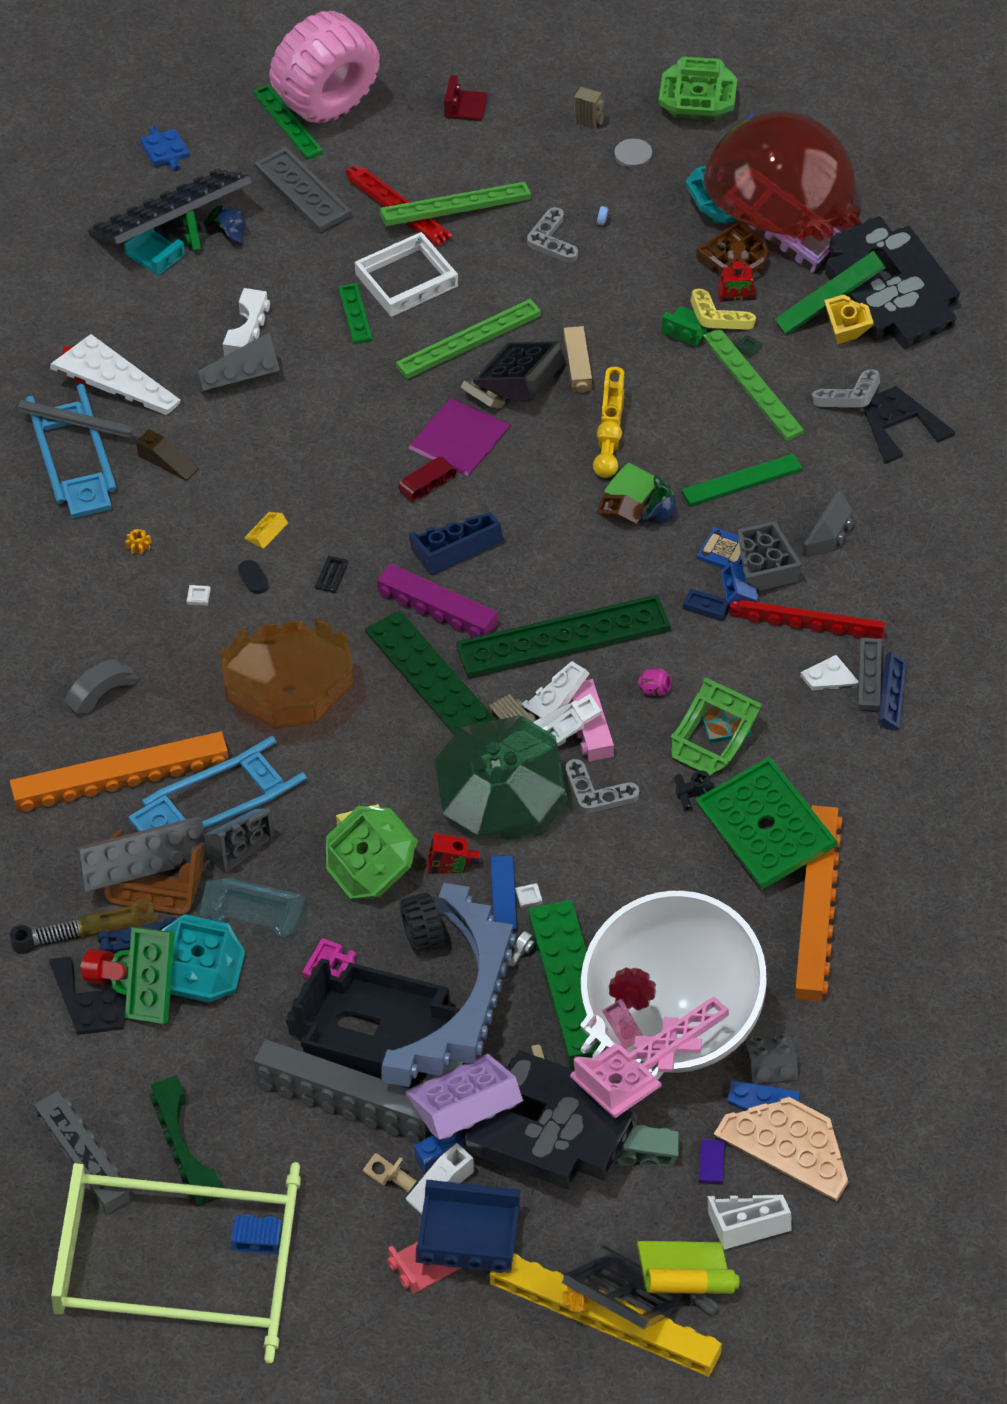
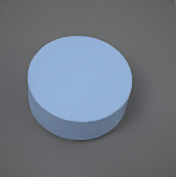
[597,206,609,226]

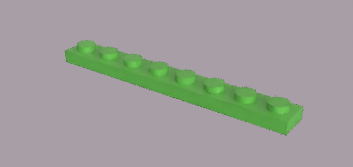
[380,182,531,226]
[396,299,541,380]
[703,328,804,441]

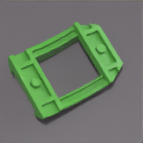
[671,677,762,776]

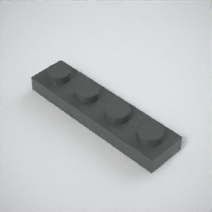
[858,638,882,711]

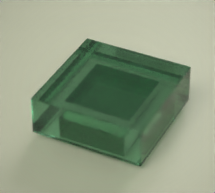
[735,335,762,358]

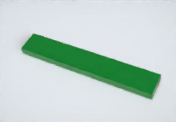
[253,84,323,160]
[775,251,885,335]
[682,453,802,507]

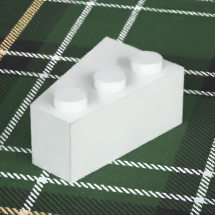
[708,1195,791,1249]

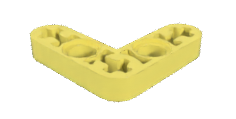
[691,289,756,329]

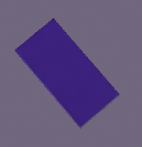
[699,1139,725,1185]

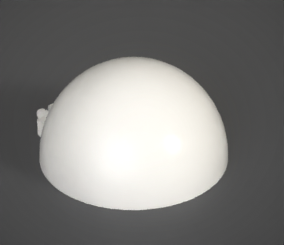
[580,891,767,1080]

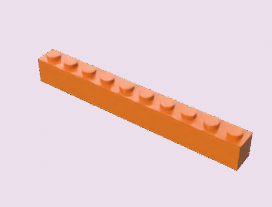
[10,731,229,812]
[795,805,842,1002]

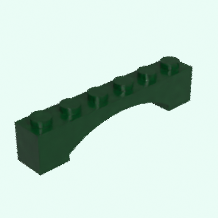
[149,1075,222,1207]

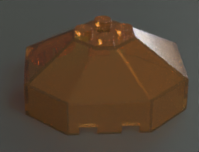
[220,618,354,729]

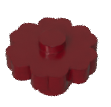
[609,967,656,1010]

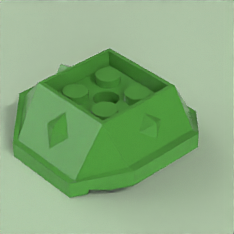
[659,57,737,121]
[326,806,418,901]

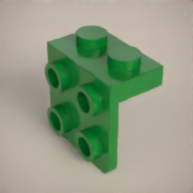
[661,306,710,347]

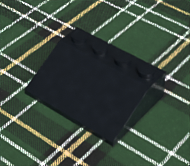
[473,341,565,402]

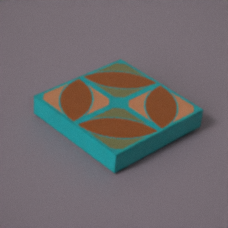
[702,704,752,743]

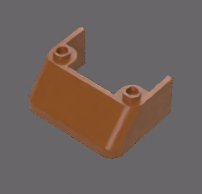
[105,829,205,914]

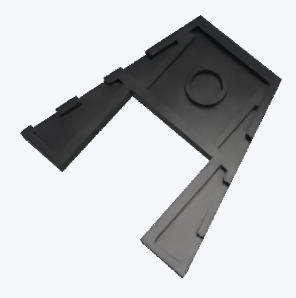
[863,386,955,464]
[49,950,127,1035]

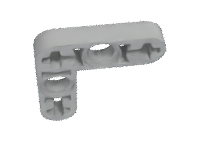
[527,207,578,263]
[812,369,880,407]
[566,759,639,813]

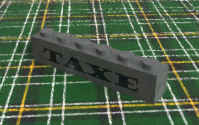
[34,1091,131,1215]

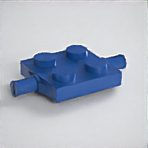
[140,126,190,172]

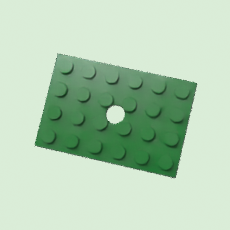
[695,757,838,890]

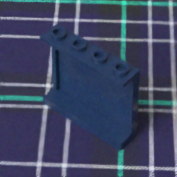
[415,1179,521,1273]

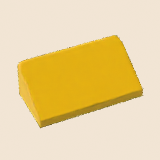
[244,512,288,549]

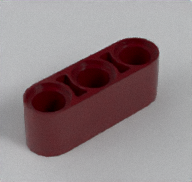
[398,456,457,503]

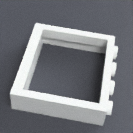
[355,232,458,317]

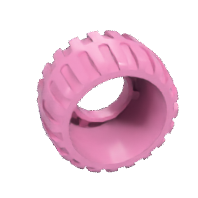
[269,11,380,124]

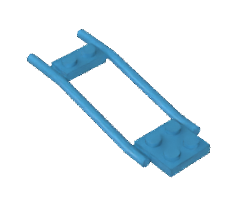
[26,384,117,519]
[128,736,307,832]

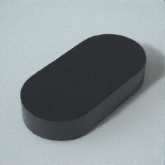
[238,560,269,594]

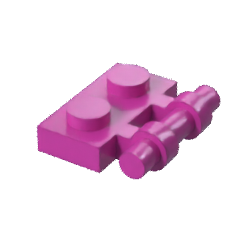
[302,938,357,979]

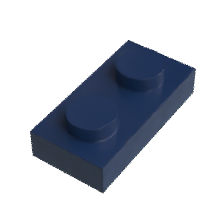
[683,588,730,621]

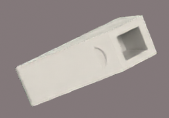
[406,1143,474,1215]

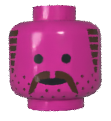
[638,669,671,697]

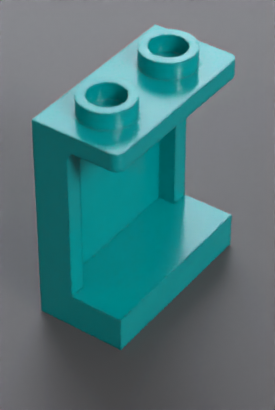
[124,228,185,276]

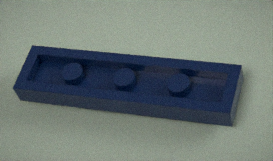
[878,651,907,731]

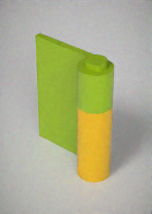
[637,1241,739,1294]

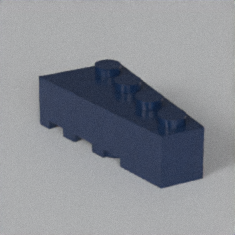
[409,512,503,575]

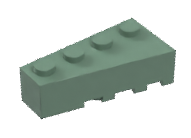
[616,1125,678,1166]

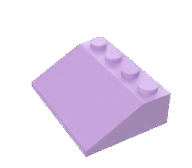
[405,1054,523,1140]

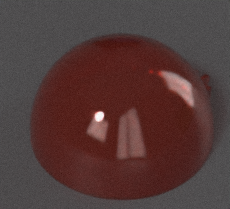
[703,111,862,241]

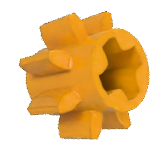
[125,529,151,555]
[563,1286,592,1311]

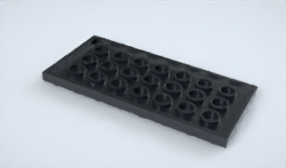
[88,168,252,244]

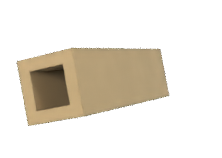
[564,326,592,393]

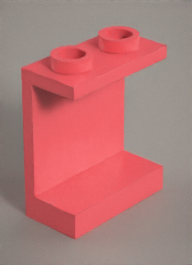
[387,1242,461,1294]

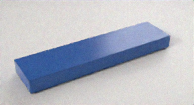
[491,856,517,933]

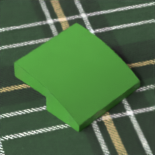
[604,463,657,505]

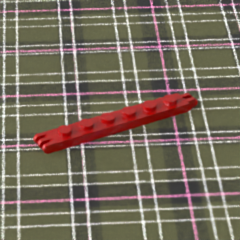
[346,165,452,247]
[730,600,885,639]

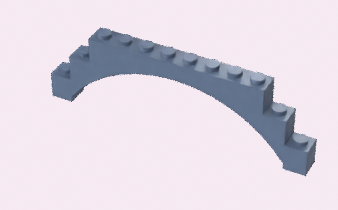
[382,883,516,1087]

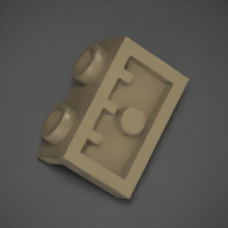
[460,372,507,408]

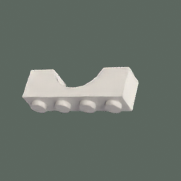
[223,288,270,356]

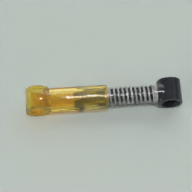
[9,899,155,954]

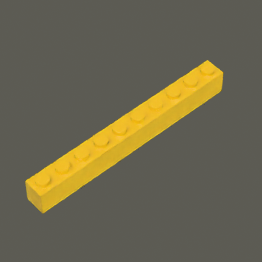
[490,1253,722,1377]

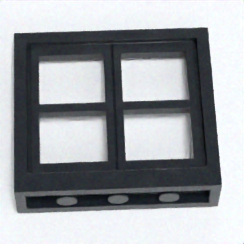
[562,1245,684,1329]

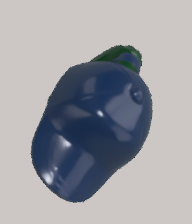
[204,205,246,245]
[641,475,676,523]

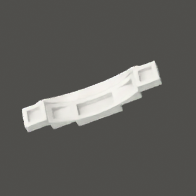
[479,694,602,779]

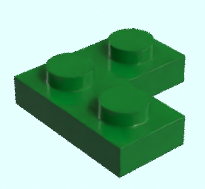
[178,210,201,250]

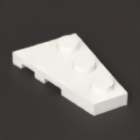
[522,661,590,718]

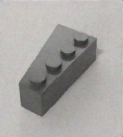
[195,332,280,393]

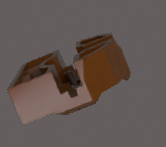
[696,221,768,276]

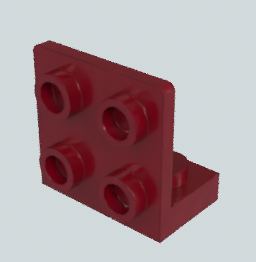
[444,75,488,121]

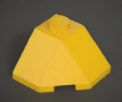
[824,295,874,344]

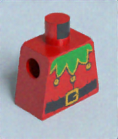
[718,261,756,302]
[428,833,480,874]

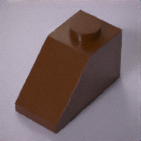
[596,494,644,524]

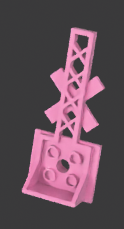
[570,996,729,1118]

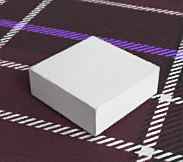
[187,585,211,606]
[515,883,543,909]

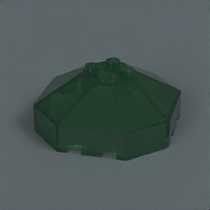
[435,715,568,841]

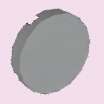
[614,138,652,169]

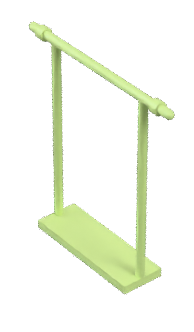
[51,1162,301,1364]

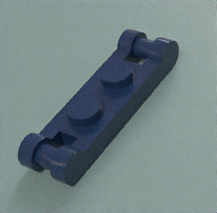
[97,917,176,954]

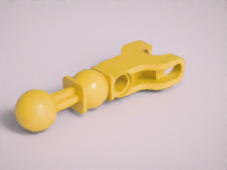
[593,367,624,478]

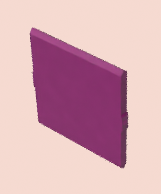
[408,398,511,477]

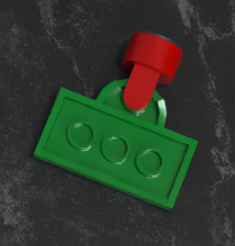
[80,927,175,1024]

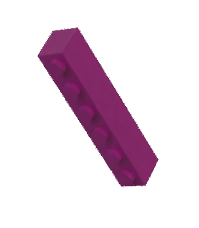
[377,563,498,638]

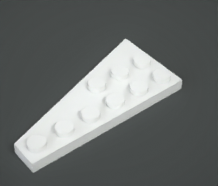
[50,334,181,415]

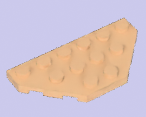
[714,1097,848,1202]

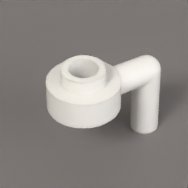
[505,931,535,966]

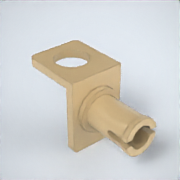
[363,1153,417,1193]

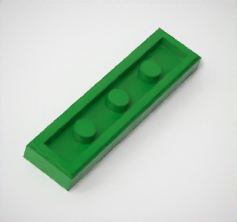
[338,283,373,345]

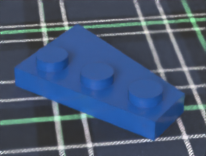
[727,1080,800,1111]

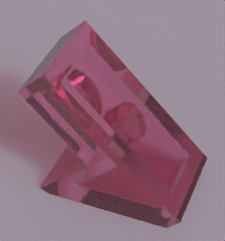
[602,998,643,1050]

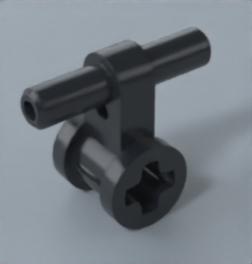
[674,771,715,811]

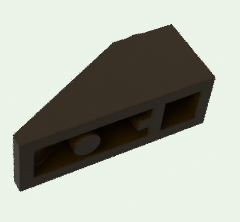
[136,429,199,481]

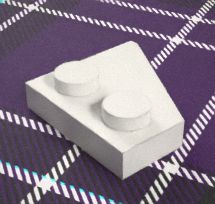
[800,655,859,690]

